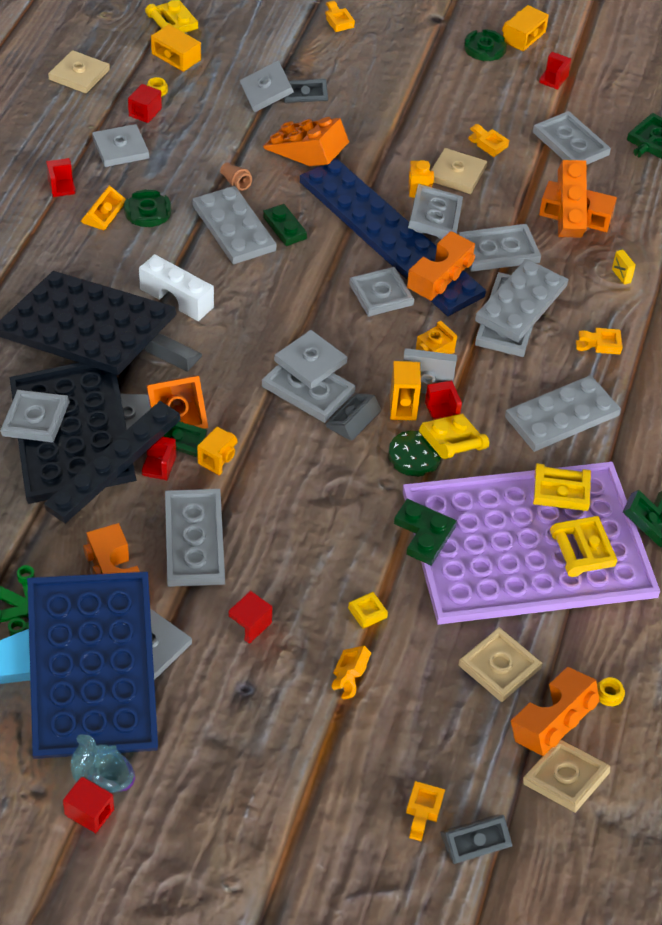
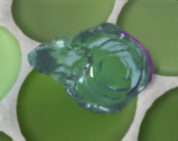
[71,735,135,793]

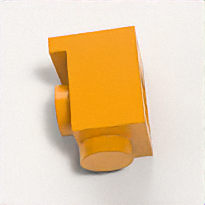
[408,160,434,197]
[416,321,457,354]
[197,426,238,475]

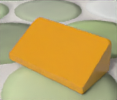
[80,185,126,231]

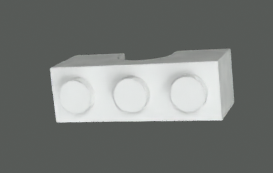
[139,254,214,321]

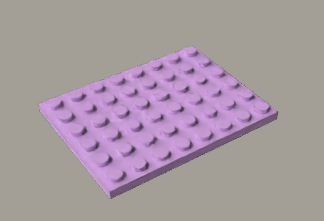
[402,462,660,625]

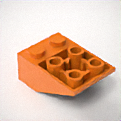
[263,117,349,166]

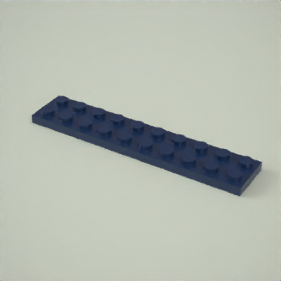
[300,158,486,317]

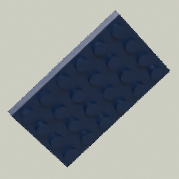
[27,572,158,759]

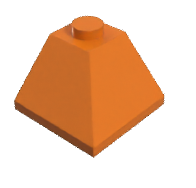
[146,375,208,429]

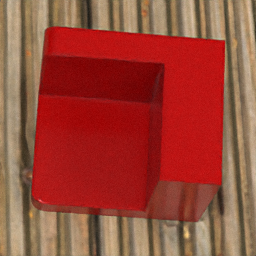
[539,52,571,90]
[128,84,162,123]
[46,158,76,197]
[425,380,462,420]
[142,437,176,481]
[228,590,272,644]
[63,777,115,833]

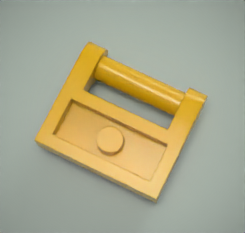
[145,0,198,33]
[419,413,489,459]
[533,463,591,511]
[550,516,617,577]

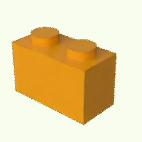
[502,5,549,51]
[151,25,201,72]
[390,361,421,421]

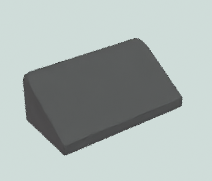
[283,79,328,103]
[145,333,202,372]
[326,394,381,440]
[440,815,513,864]

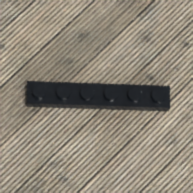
[44,401,181,524]

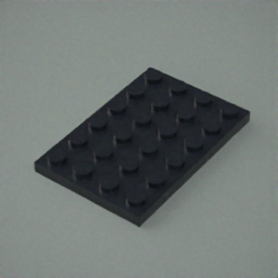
[0,271,177,375]
[9,363,137,504]

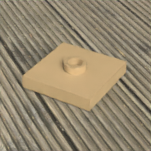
[48,50,110,93]
[431,148,487,194]
[458,627,542,702]
[523,740,610,813]

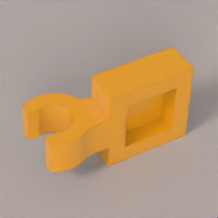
[325,0,355,32]
[468,124,510,157]
[576,328,623,355]
[332,645,371,700]
[406,781,445,841]

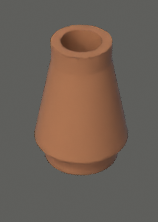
[220,162,252,191]

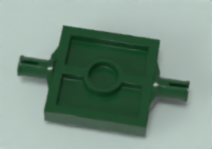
[627,113,662,159]

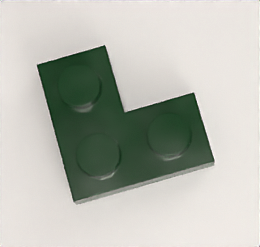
[623,490,662,548]
[394,498,457,566]

